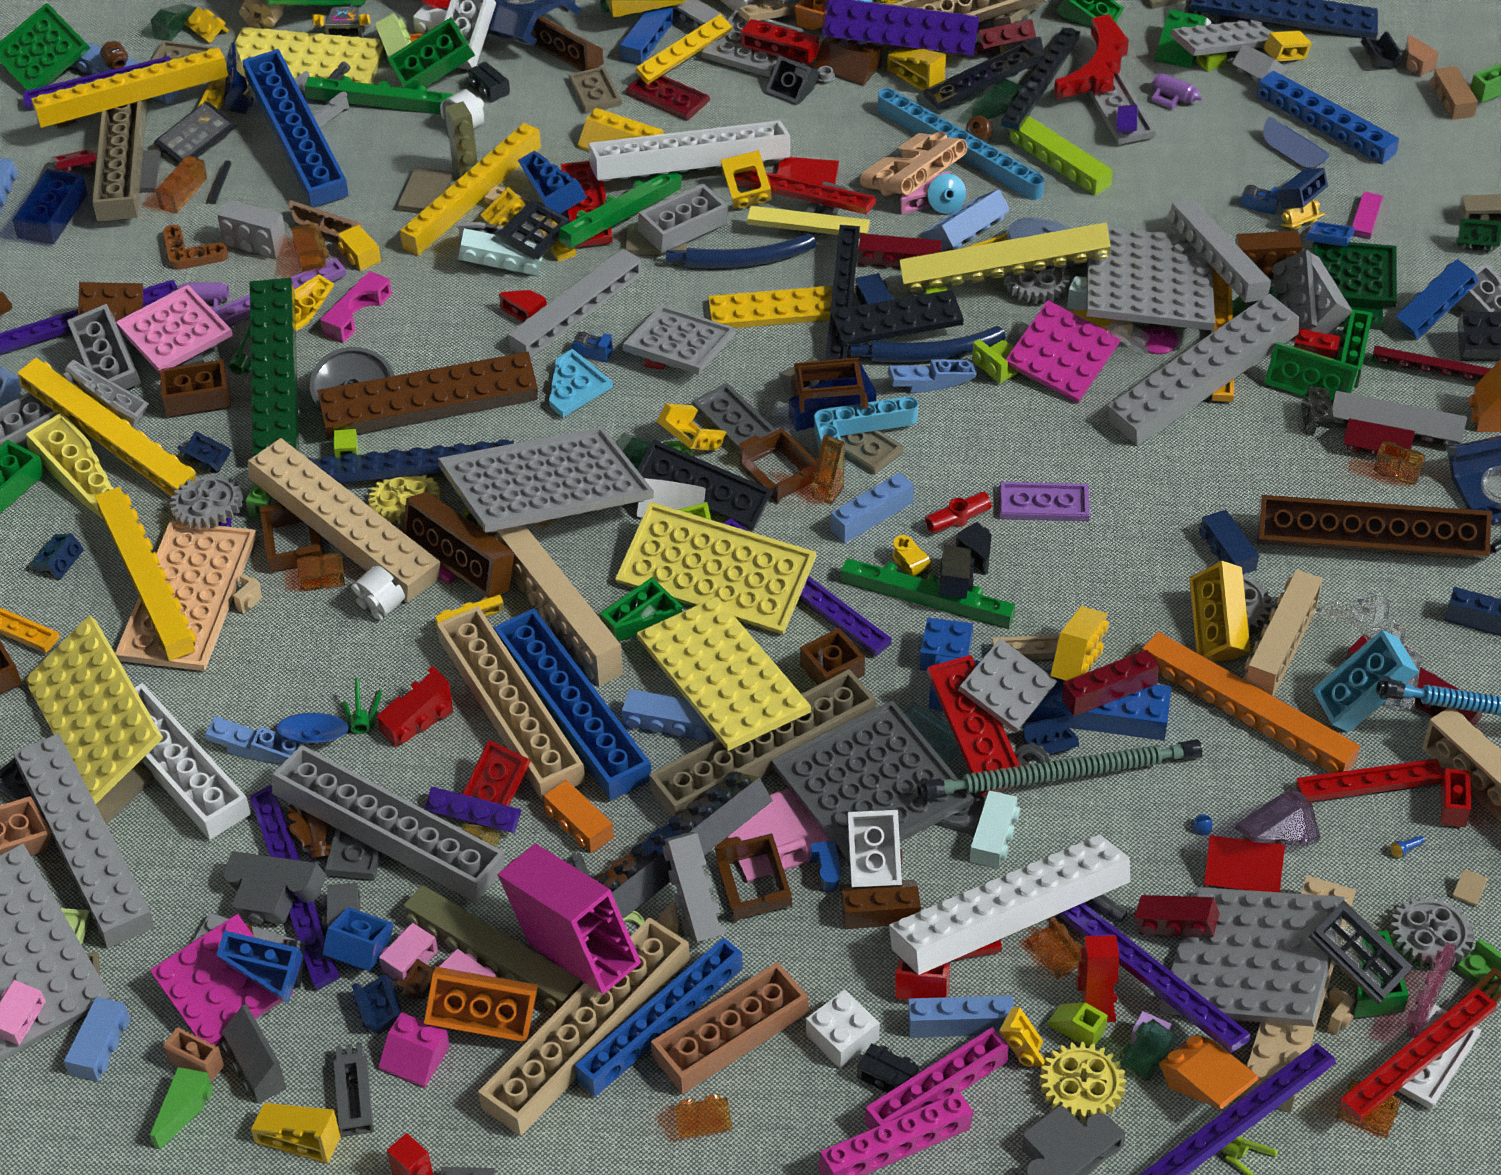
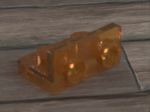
[1027,917,1082,980]
[1336,1079,1401,1139]
[674,1094,733,1139]

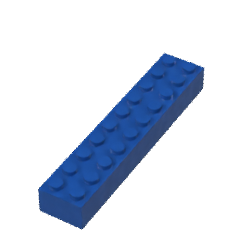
[242,49,349,207]
[493,608,651,801]
[929,655,1172,741]

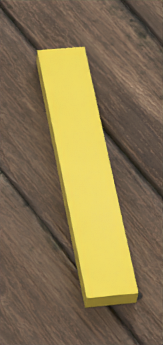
[747,206,870,238]

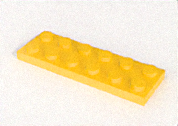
[709,286,832,328]

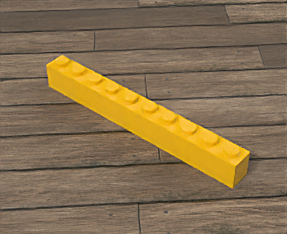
[31,48,228,128]
[400,123,541,256]
[17,358,196,496]
[95,487,197,661]

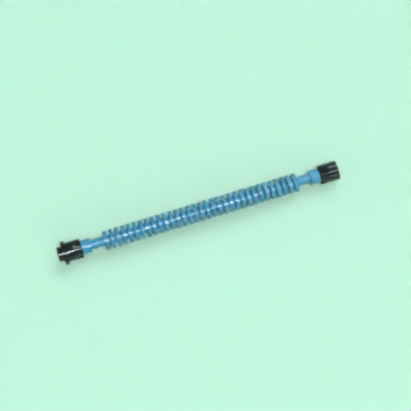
[1376,676,1501,716]

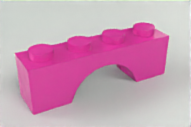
[320,271,392,343]

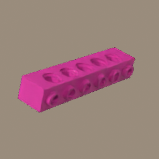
[865,1027,1009,1130]
[818,1092,973,1175]

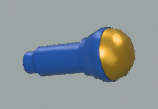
[1390,836,1425,858]

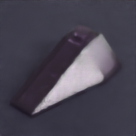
[1235,790,1321,846]

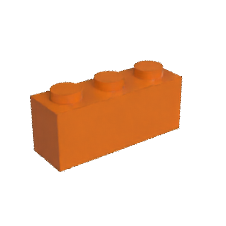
[544,780,614,853]

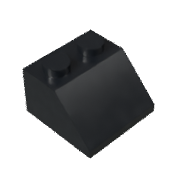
[765,55,820,104]

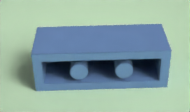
[64,997,130,1082]

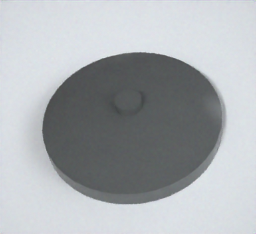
[310,347,395,413]

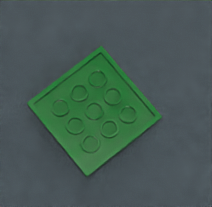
[0,3,91,90]

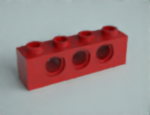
[741,19,819,65]

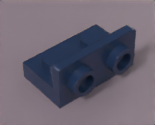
[30,533,84,580]

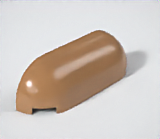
[289,200,362,237]

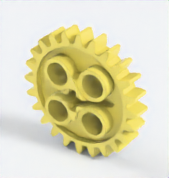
[368,475,441,524]
[1039,1042,1126,1123]

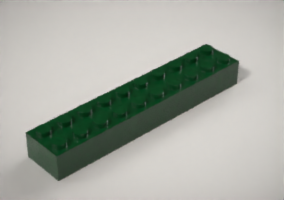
[249,278,299,457]

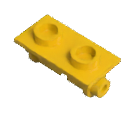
[1280,200,1325,230]

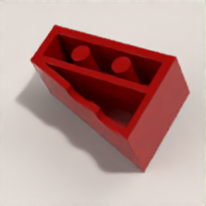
[377,665,454,748]
[1076,935,1119,1022]

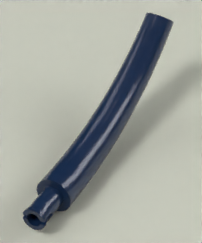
[666,233,816,269]
[851,326,1006,363]

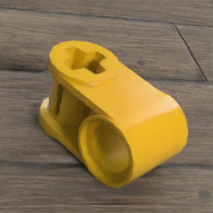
[892,535,931,576]

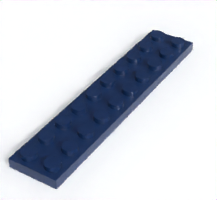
[1190,0,1378,39]
[306,439,514,483]

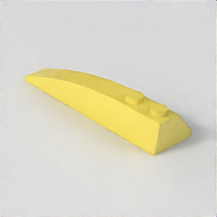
[26,413,114,519]

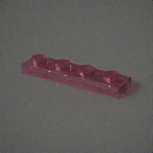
[1406,942,1456,1038]

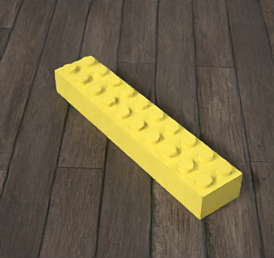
[900,222,1111,293]

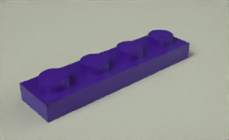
[424,786,521,834]

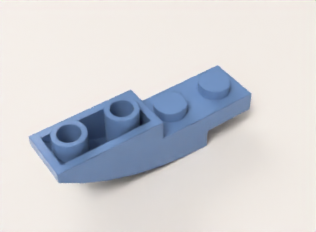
[887,359,976,393]
[205,716,304,763]

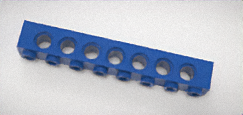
[1257,70,1399,165]
[575,937,743,1097]

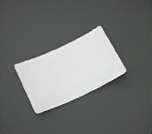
[637,478,706,517]

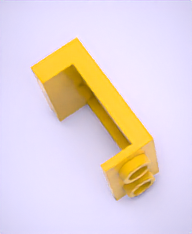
[721,150,772,209]
[656,403,727,451]

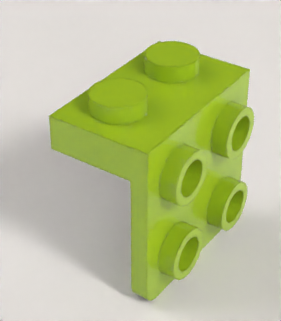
[972,339,1019,384]

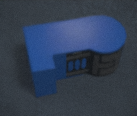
[1240,185,1280,215]
[570,332,613,363]
[808,840,841,892]

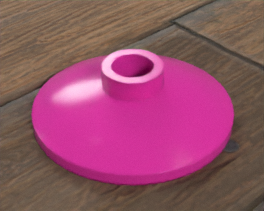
[1136,324,1178,355]

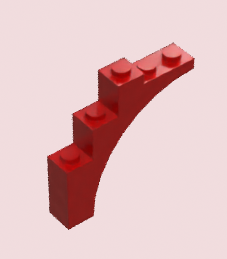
[1054,14,1129,99]

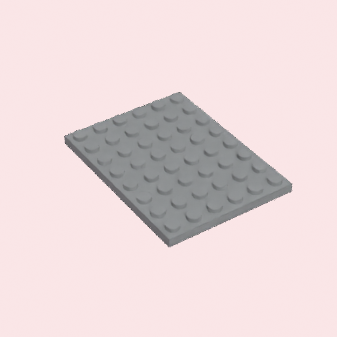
[1087,227,1215,331]
[438,427,654,533]
[0,844,112,1062]

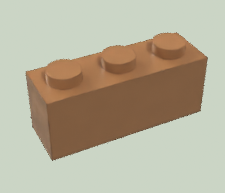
[1431,66,1478,120]

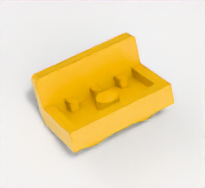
[185,7,230,43]
[481,187,526,227]
[999,1007,1045,1067]

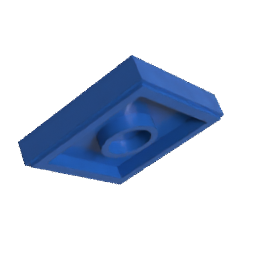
[1306,221,1355,247]

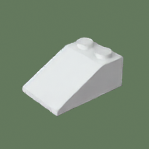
[848,810,902,888]

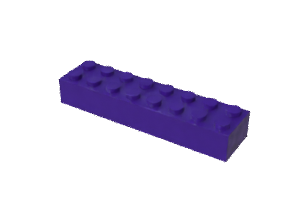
[821,0,979,55]

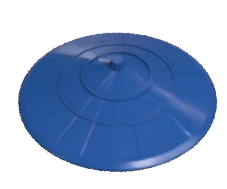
[277,713,349,744]

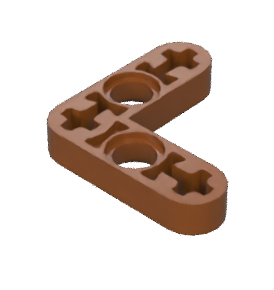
[163,224,228,270]

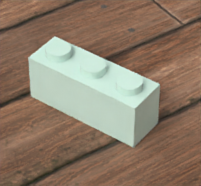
[970,790,1021,869]

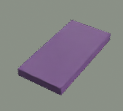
[1000,482,1090,522]

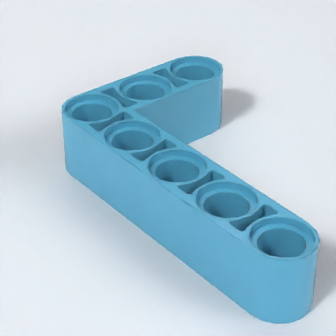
[814,397,918,469]

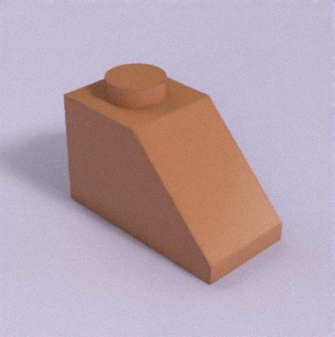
[1404,35,1439,77]

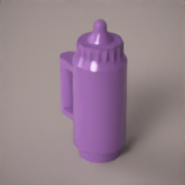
[1151,73,1202,109]
[172,282,229,310]

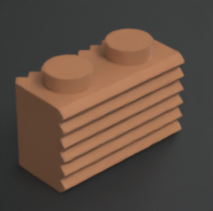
[163,1027,224,1082]

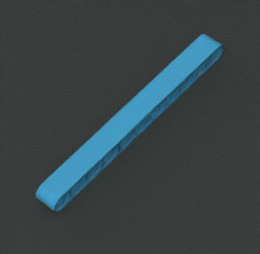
[878,88,1044,200]

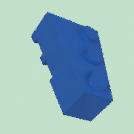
[216,930,303,1004]

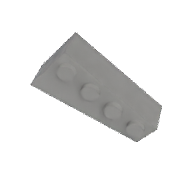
[662,831,727,942]

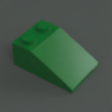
[1055,0,1124,28]
[1154,10,1207,69]

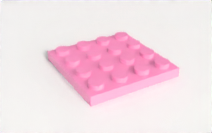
[116,285,233,373]

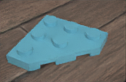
[549,349,613,418]

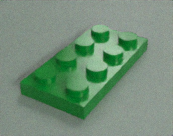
[1264,342,1360,405]

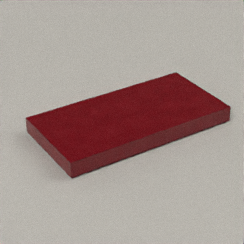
[626,75,710,121]

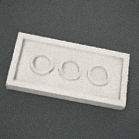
[1398,1004,1481,1110]

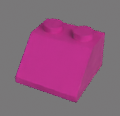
[379,1012,450,1088]

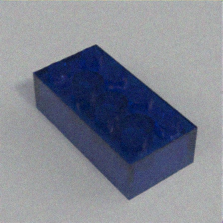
[12,169,88,245]

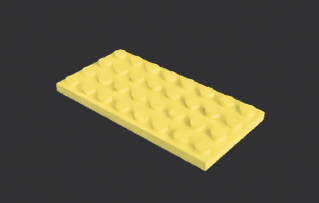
[226,27,385,84]
[615,502,817,635]
[637,596,811,751]
[24,616,163,804]

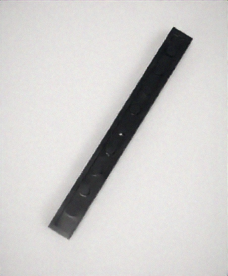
[1001,27,1081,131]
[823,225,860,386]

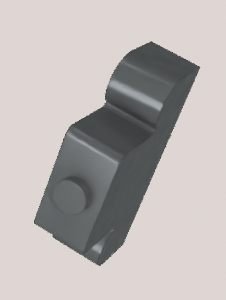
[223,851,327,924]
[1022,1106,1126,1175]

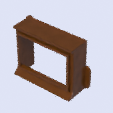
[791,358,869,413]
[739,428,822,504]
[260,502,325,574]
[715,833,793,923]

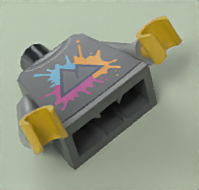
[312,3,371,38]

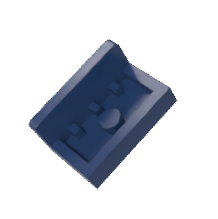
[177,431,232,472]
[1022,714,1079,758]
[352,974,402,1034]

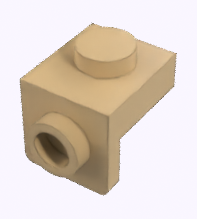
[233,573,262,614]
[1327,987,1356,1035]

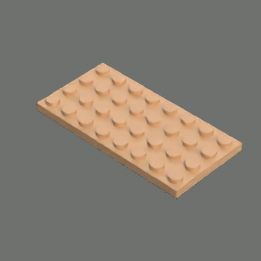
[115,520,257,671]

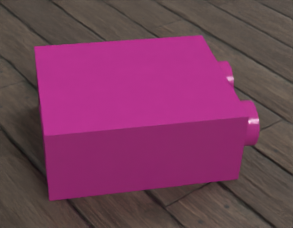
[497,843,641,994]

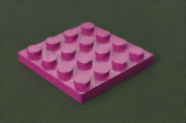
[1006,300,1121,404]
[150,914,294,1046]

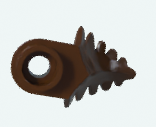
[287,804,331,857]

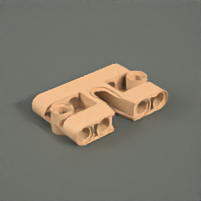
[860,132,967,196]

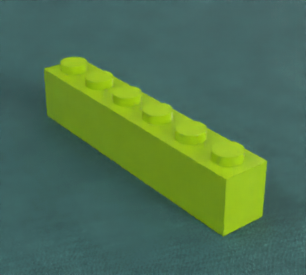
[1010,116,1113,196]

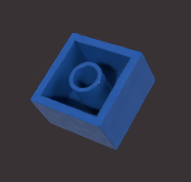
[920,617,973,671]
[323,907,394,971]

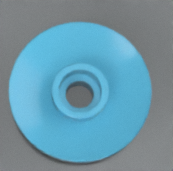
[927,173,966,214]

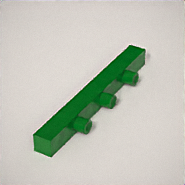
[305,76,454,114]
[559,171,682,248]
[841,558,1016,629]

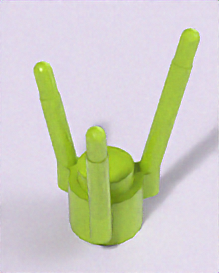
[1222,1136,1278,1175]

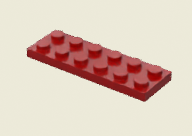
[561,161,613,247]
[926,655,1020,797]

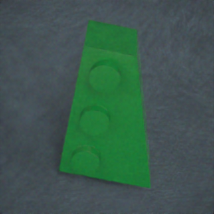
[600,577,683,642]
[1353,931,1409,1018]

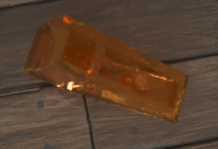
[812,434,845,505]

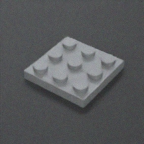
[958,638,1057,733]

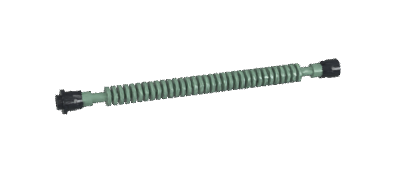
[917,739,1202,802]

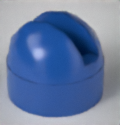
[1192,814,1213,836]

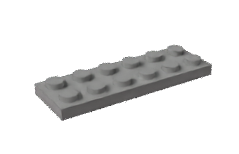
[1170,20,1272,56]
[1078,68,1156,145]

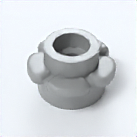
[817,66,835,83]

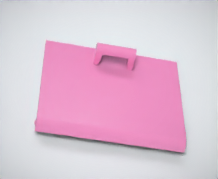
[727,788,839,883]

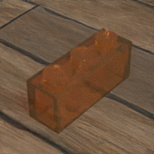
[156,155,208,214]
[290,223,329,272]

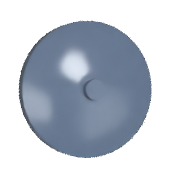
[1007,217,1078,267]

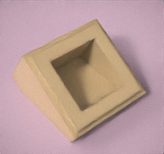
[1452,869,1487,906]
[658,902,679,935]

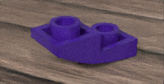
[1117,105,1138,134]

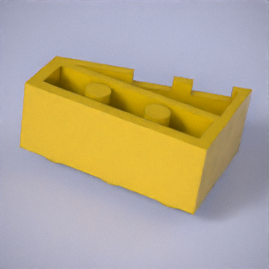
[887,46,946,91]
[251,1103,341,1164]

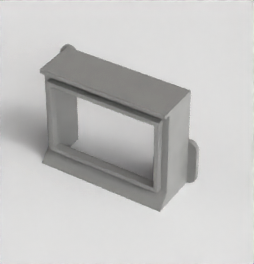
[295,71,349,128]

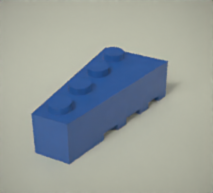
[518,150,587,214]

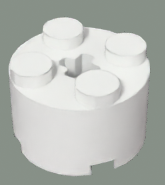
[440,89,484,129]
[351,566,405,621]

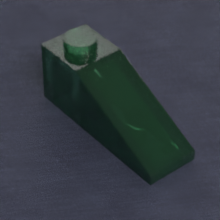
[151,4,197,41]
[972,79,1022,120]

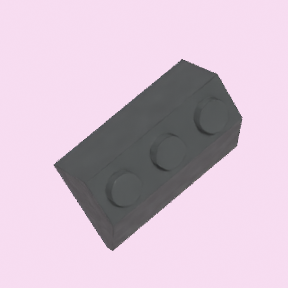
[221,1004,287,1103]

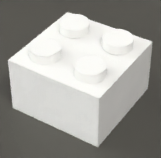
[806,990,880,1069]

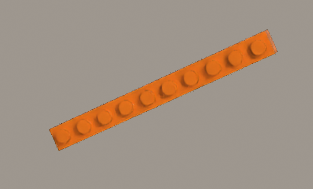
[1142,631,1360,773]

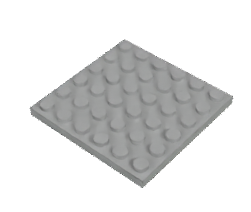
[1160,887,1346,1027]

